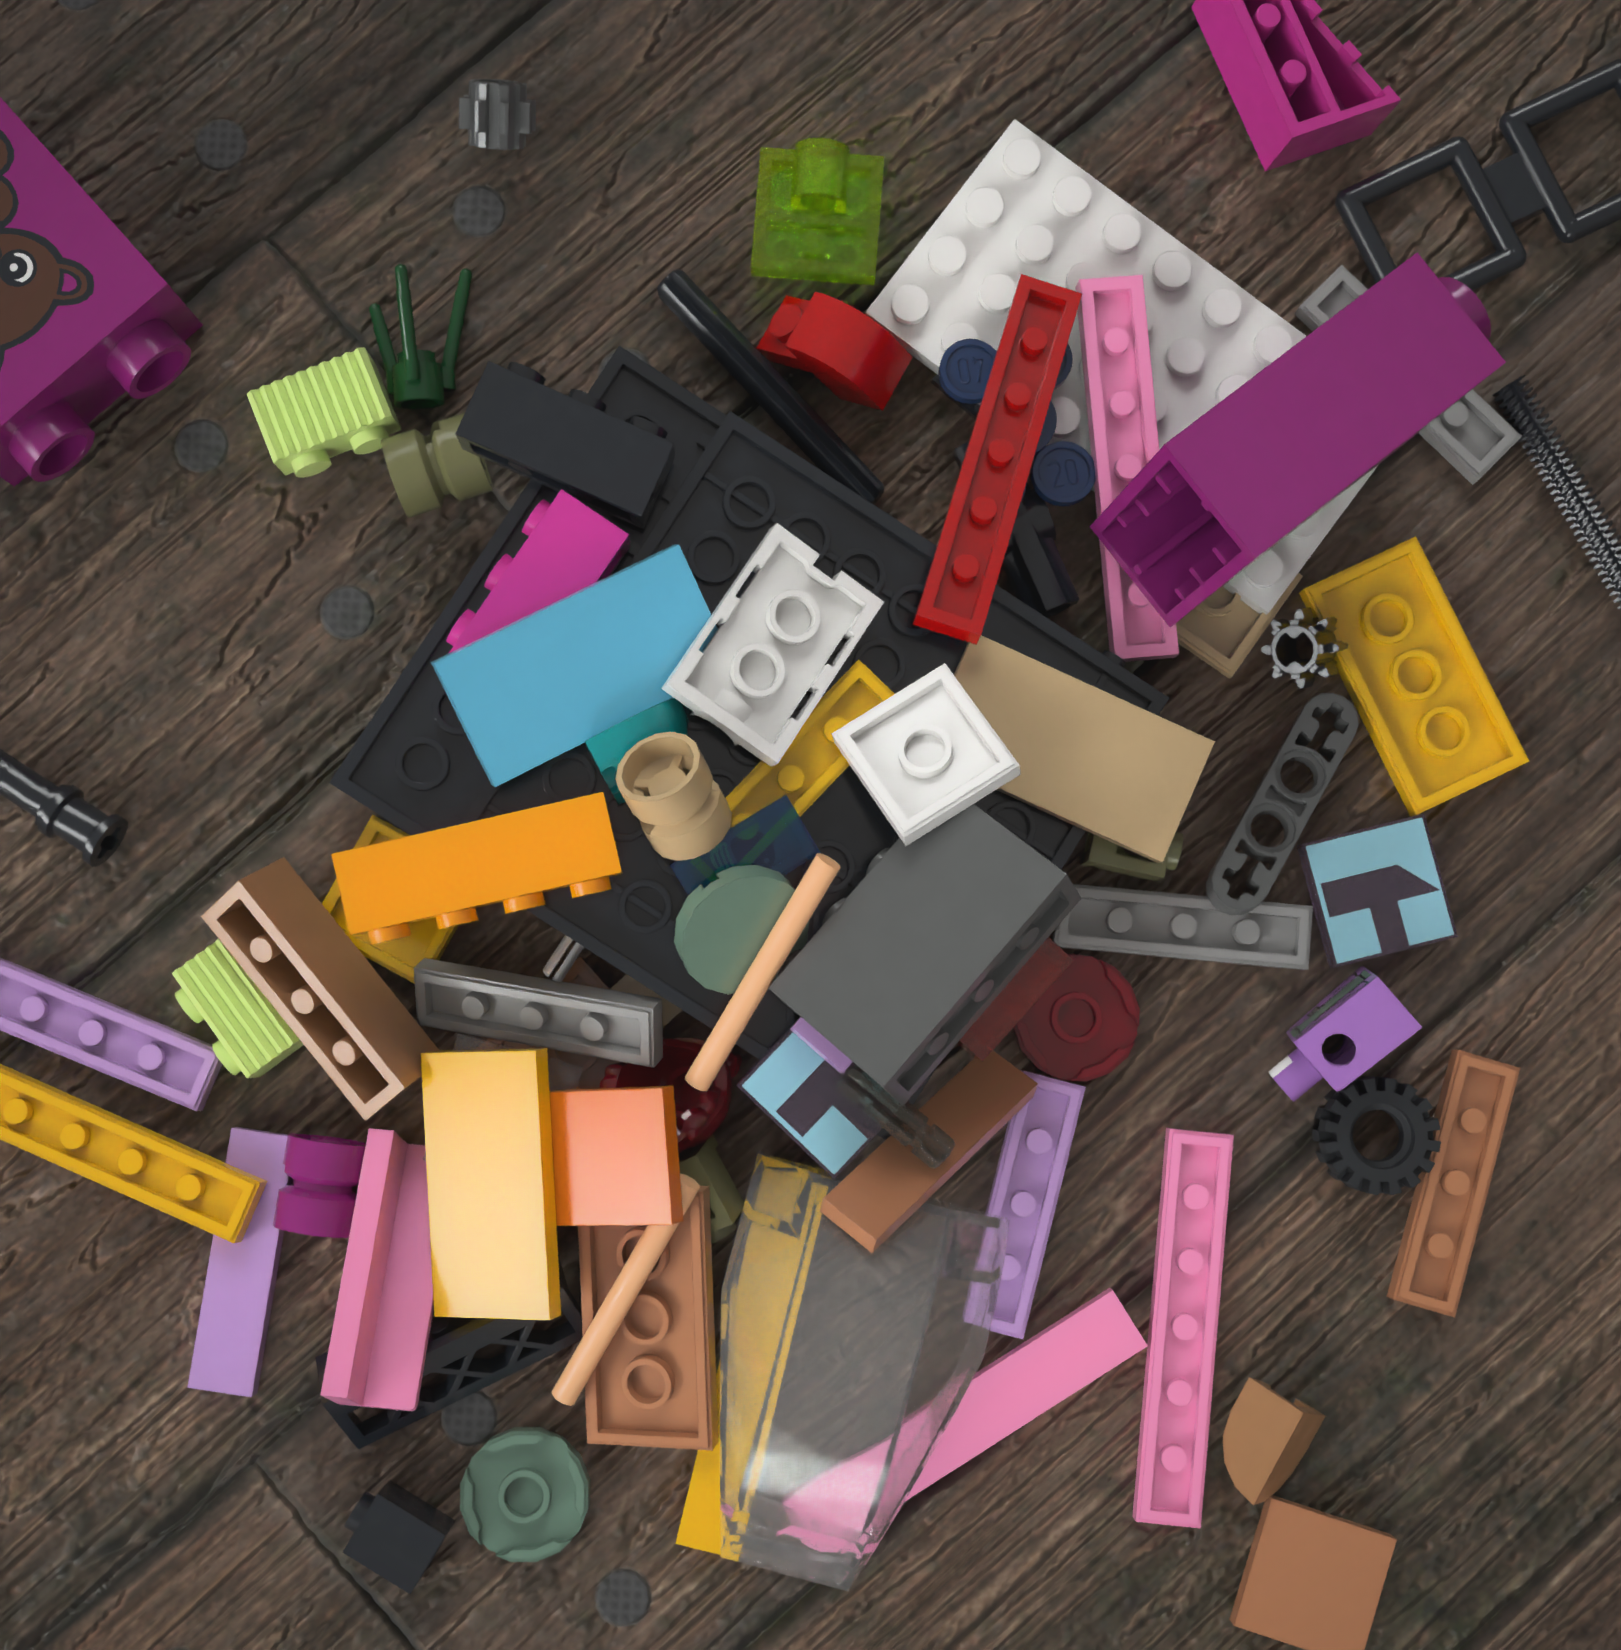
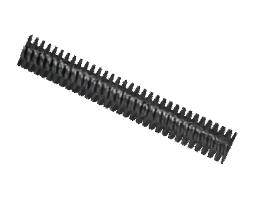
[1492,375,1621,609]

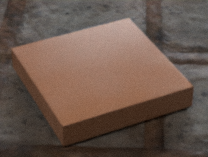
[1229,1495,1397,1650]

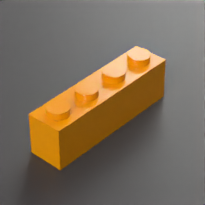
[331,792,623,945]

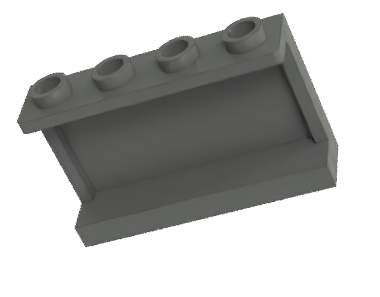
[768,804,1081,1106]

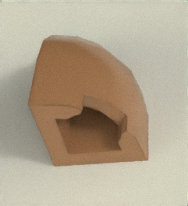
[1223,1377,1325,1505]

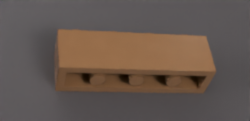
[201,857,440,1121]

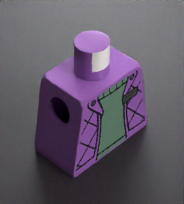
[1268,966,1422,1102]

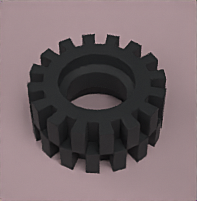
[1312,1076,1441,1195]

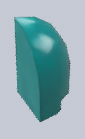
[585,698,689,805]

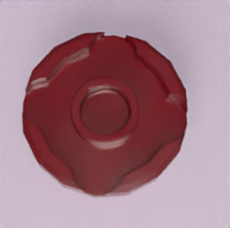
[1011,954,1140,1082]

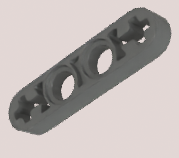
[1206,693,1359,916]

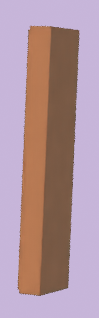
[820,1046,1038,1253]
[1387,1049,1520,1318]

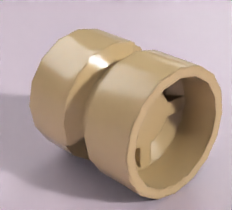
[615,732,732,861]

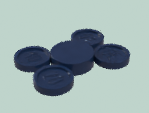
[938,339,1096,507]

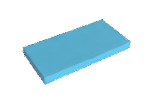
[431,544,718,787]

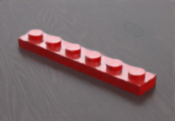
[913,274,1082,645]

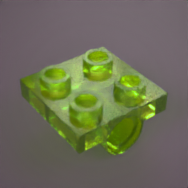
[751,138,885,285]

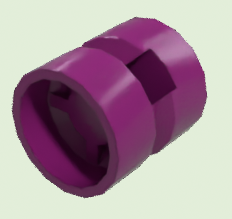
[273,1133,366,1238]

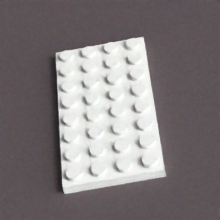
[865,119,1378,615]

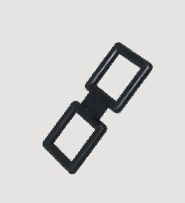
[1335,58,1621,291]

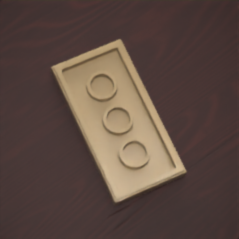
[954,635,1215,863]

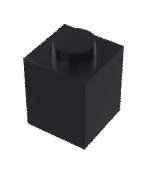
[342,1480,456,1594]

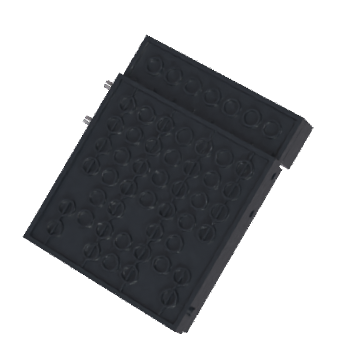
[329,346,1169,1140]

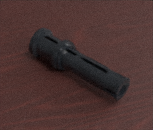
[0,749,128,867]

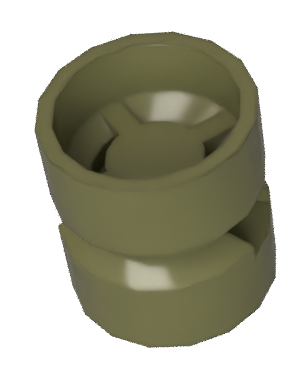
[381,412,493,518]

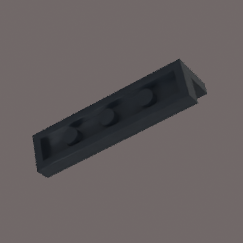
[315,1257,583,1450]

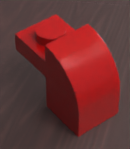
[756,291,913,411]

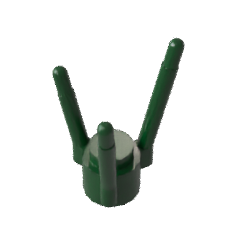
[369,264,472,409]

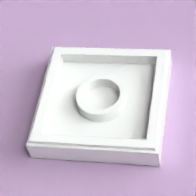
[831,663,1021,846]

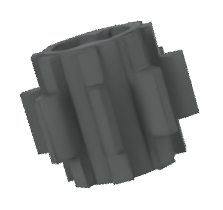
[459,79,536,150]

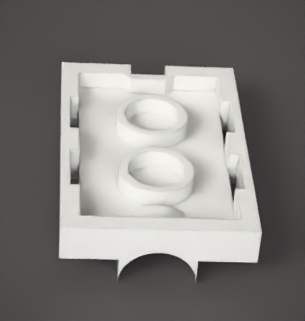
[661,523,884,767]

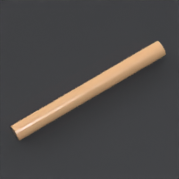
[685,853,841,1091]
[552,1173,700,1406]

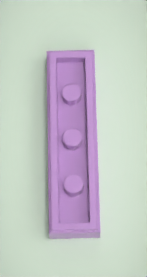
[0,957,222,1111]
[959,1070,1086,1339]
[187,1127,293,1397]

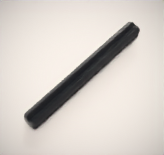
[657,269,885,505]

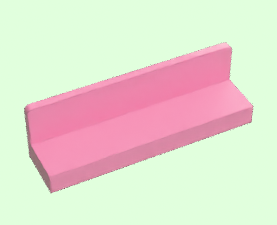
[320,1128,434,1411]

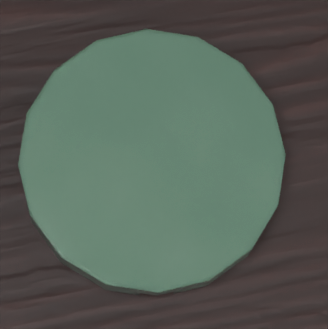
[674,865,810,995]
[460,1427,591,1562]

